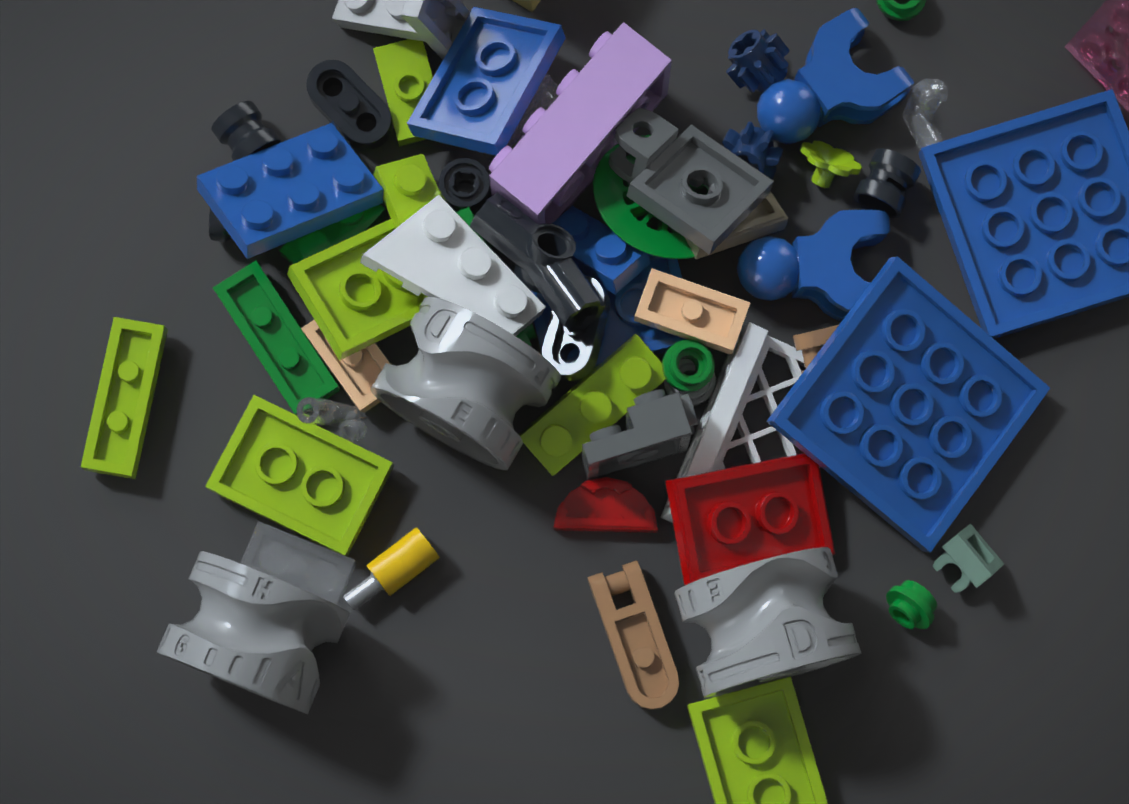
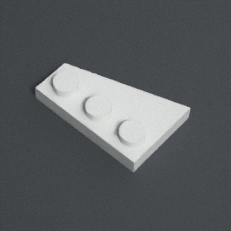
[360,195,546,336]

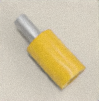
[343,527,440,610]

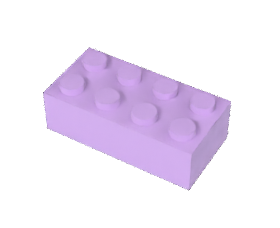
[489,22,672,225]

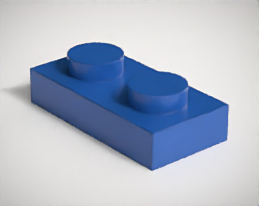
[552,206,650,295]

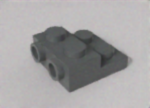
[582,389,697,480]

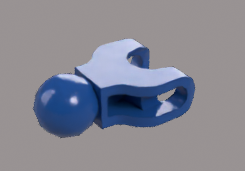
[757,8,915,144]
[737,210,891,321]

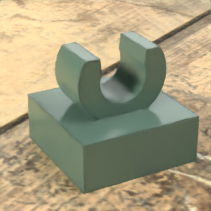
[933,524,1004,593]

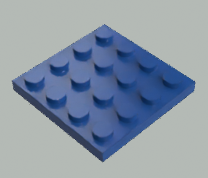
[918,89,1129,339]
[766,256,1050,552]

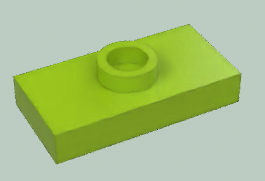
[373,39,433,146]

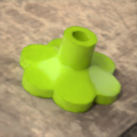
[800,141,862,188]

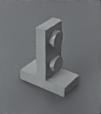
[332,0,470,59]

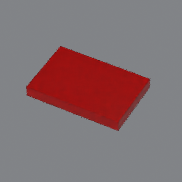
[665,453,835,585]

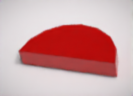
[553,477,658,533]

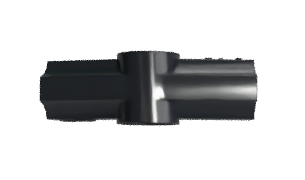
[470,192,606,333]

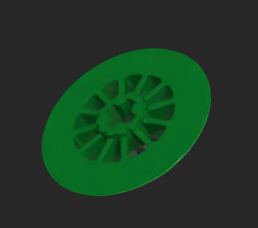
[593,135,709,259]

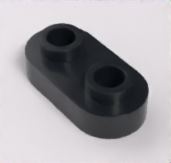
[306,60,392,149]
[542,275,611,381]

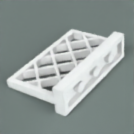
[661,322,820,523]

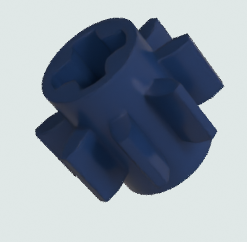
[726,30,790,93]
[722,122,783,180]

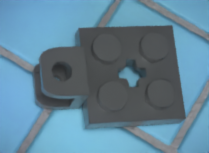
[608,108,774,255]

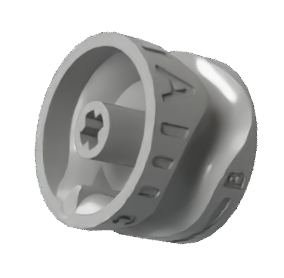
[371,297,561,470]
[674,547,861,698]
[157,551,350,714]

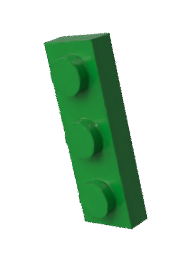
[213,261,340,416]

